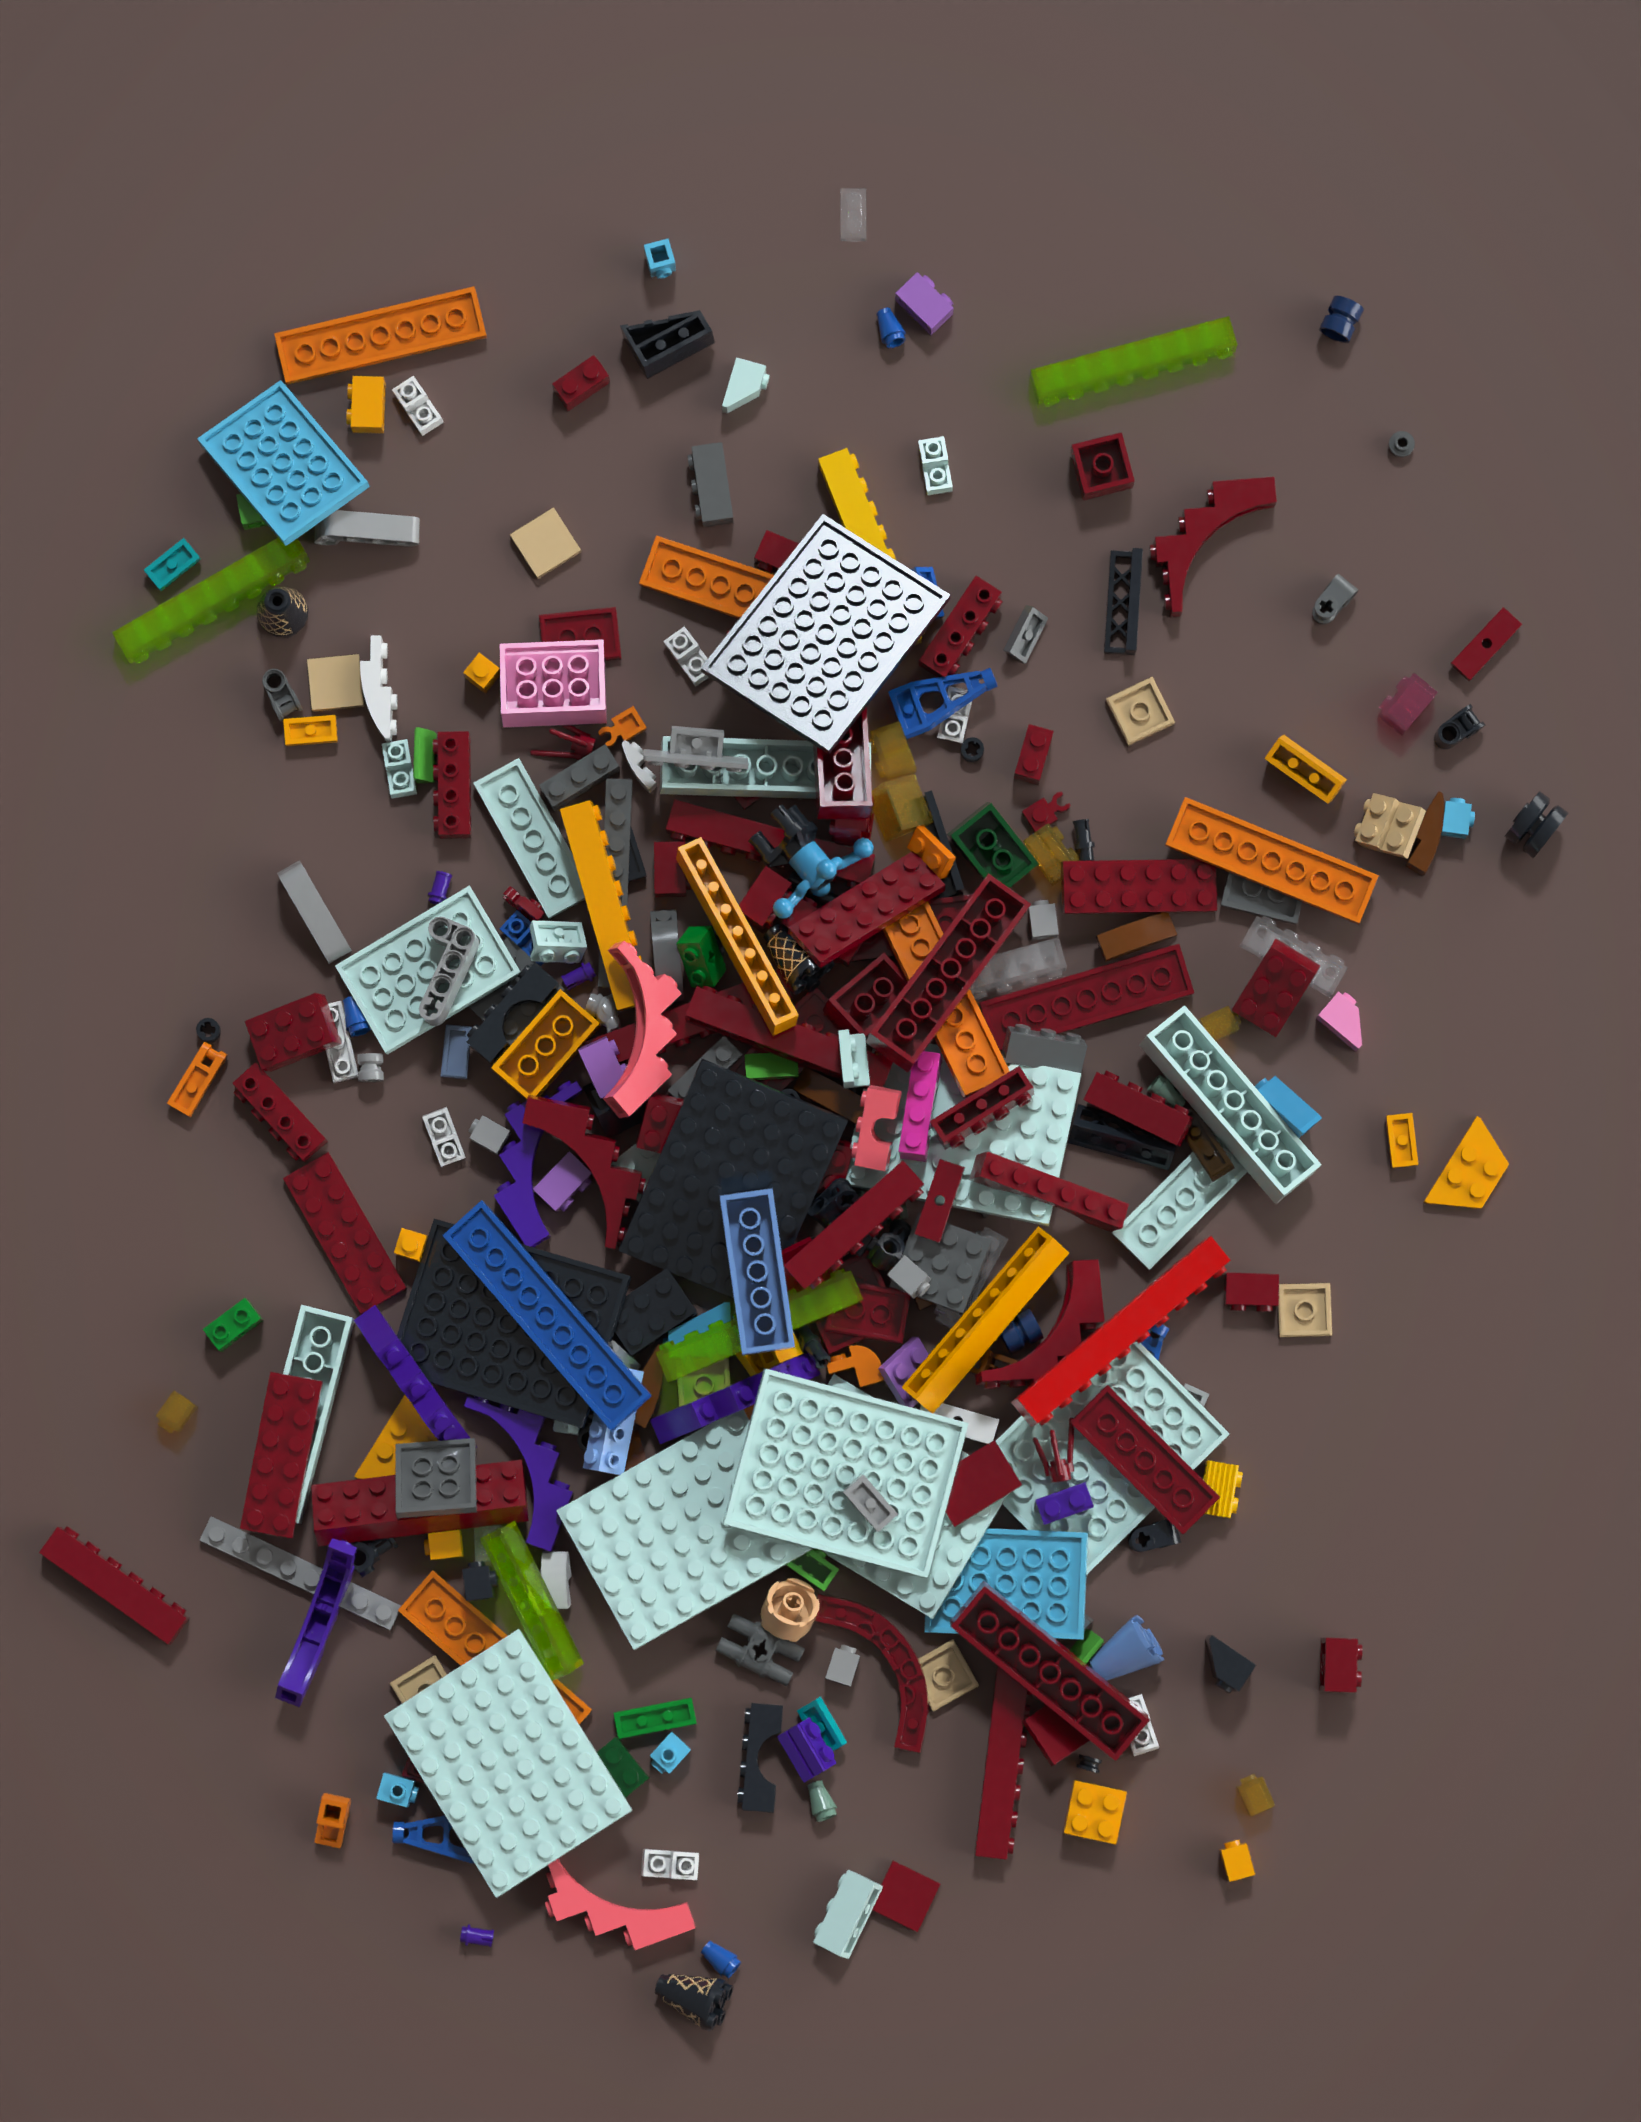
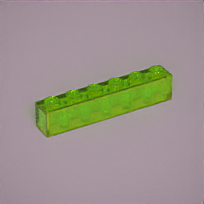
[480,1521,584,1681]

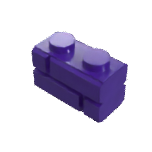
[1035,1482,1094,1525]
[777,1717,836,1782]

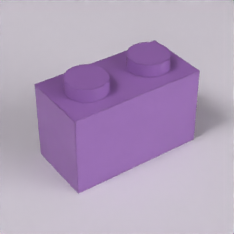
[895,272,954,335]
[578,1036,626,1099]
[533,1152,593,1213]

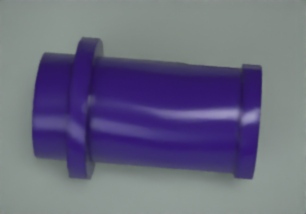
[427,871,452,905]
[561,962,596,991]
[460,1924,494,1947]

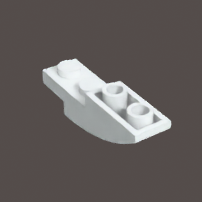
[360,635,397,743]

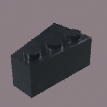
[620,310,715,379]

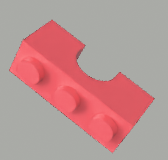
[851,1085,902,1171]

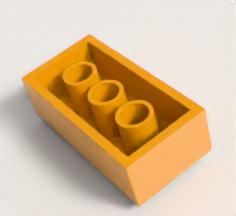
[491,989,601,1100]

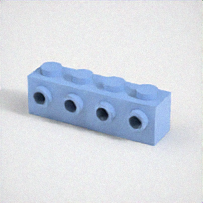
[583,1369,644,1475]

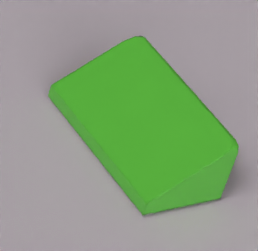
[413,727,437,783]
[745,1053,799,1080]
[1069,1629,1104,1664]

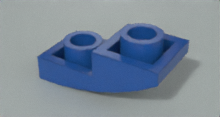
[500,910,544,967]

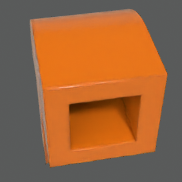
[827,1345,885,1388]
[314,1793,351,1848]

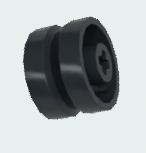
[1504,791,1568,858]

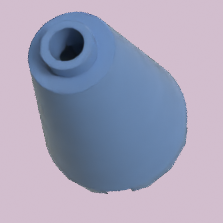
[1089,1615,1164,1681]

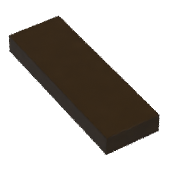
[1185,1107,1235,1182]

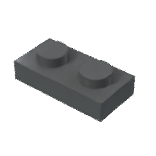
[1003,605,1048,664]

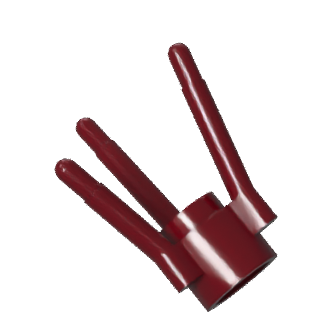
[530,725,596,760]
[1033,1418,1074,1483]

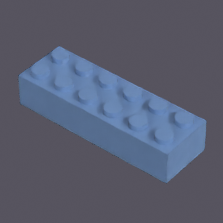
[720,1188,795,1356]

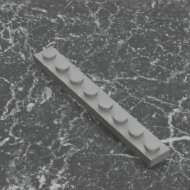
[200,1516,401,1630]

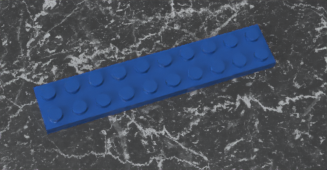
[443,1200,652,1431]

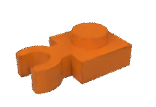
[598,706,647,748]

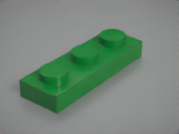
[614,1697,697,1739]

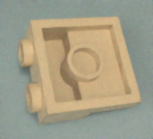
[1354,793,1426,859]

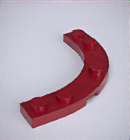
[814,1594,928,1753]

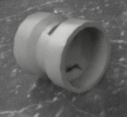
[358,1053,384,1082]

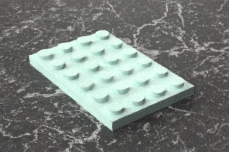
[335,885,521,1055]

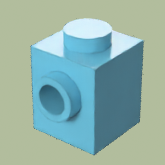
[644,238,676,278]
[1441,798,1475,839]
[650,1732,692,1774]
[376,1772,419,1807]

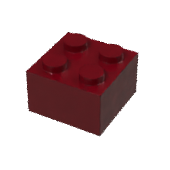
[1070,432,1135,501]
[739,866,793,933]
[1319,1638,1363,1693]

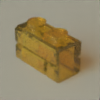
[1023,823,1079,886]

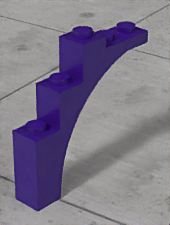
[494,1081,583,1248]
[354,1305,477,1448]
[650,1353,821,1444]
[464,1396,574,1552]
[275,1538,357,1707]

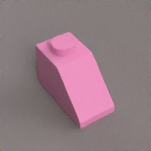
[1316,991,1362,1051]

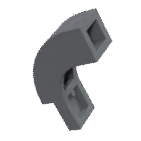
[650,909,684,1001]

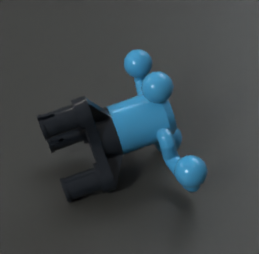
[748,804,874,919]

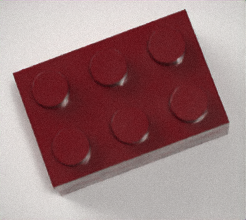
[1232,938,1320,1037]
[823,953,908,1040]
[245,993,342,1072]

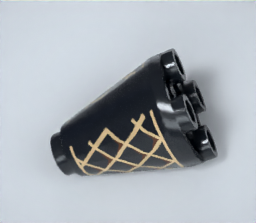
[257,586,309,638]
[763,924,835,995]
[655,1974,733,2031]

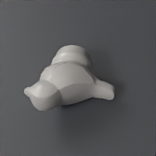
[585,993,621,1033]

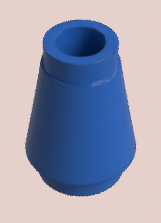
[876,308,906,348]
[343,996,371,1037]
[701,1941,741,1979]

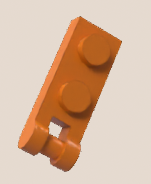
[167,1041,228,1117]

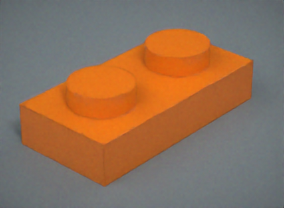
[907,826,956,879]

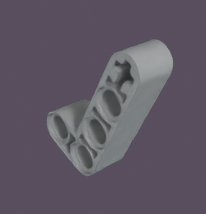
[314,510,420,546]
[277,860,352,963]
[419,917,479,1026]

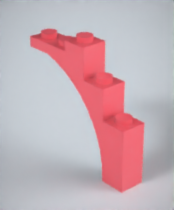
[603,941,682,1118]
[545,1858,696,1950]

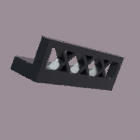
[1104,548,1143,655]
[907,790,964,898]
[1068,1104,1176,1171]

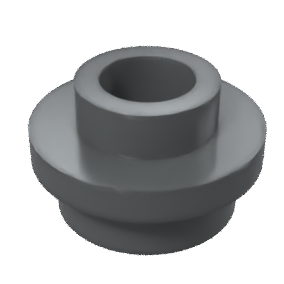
[1389,431,1415,457]

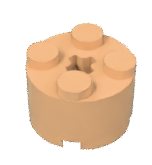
[761,1578,820,1642]

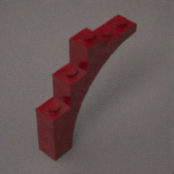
[1149,477,1277,617]
[522,1095,646,1249]
[975,1259,1105,1389]

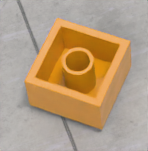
[1063,1780,1127,1844]

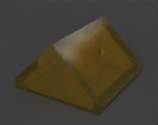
[872,774,933,842]

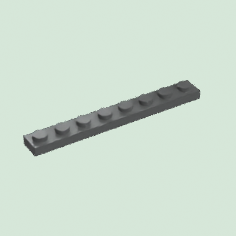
[598,778,632,988]

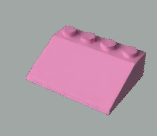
[500,640,607,728]

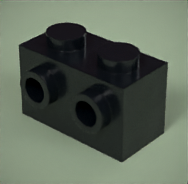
[462,1561,499,1602]

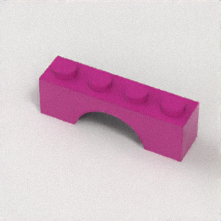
[898,1051,942,1162]

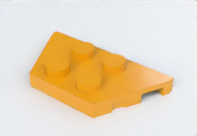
[1423,1116,1509,1209]
[355,1395,439,1479]

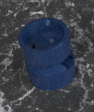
[1319,295,1364,343]
[1000,1308,1044,1354]

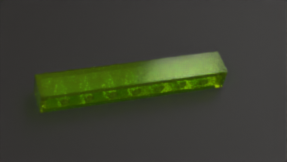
[1030,316,1238,406]
[112,538,310,664]
[655,1268,863,1383]

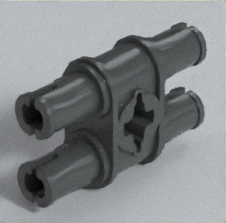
[716,1613,805,1686]

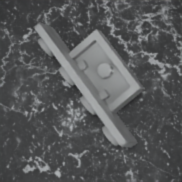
[643,726,748,772]

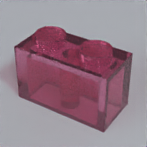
[1378,673,1438,736]

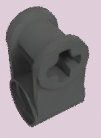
[1312,574,1358,624]
[262,669,303,721]

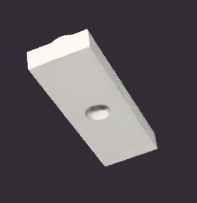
[326,1001,358,1083]
[920,1403,999,1444]

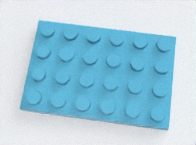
[197,380,370,546]
[925,1528,1088,1640]

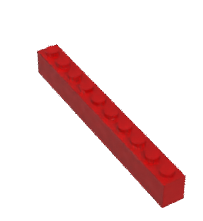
[1011,1236,1231,1427]

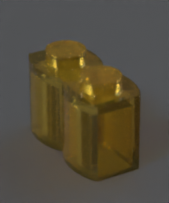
[869,721,917,783]

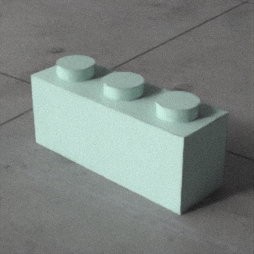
[813,1870,883,1959]

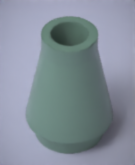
[1147,1075,1186,1108]
[807,1780,837,1822]

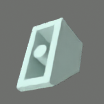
[722,357,770,413]

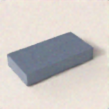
[441,1025,472,1079]

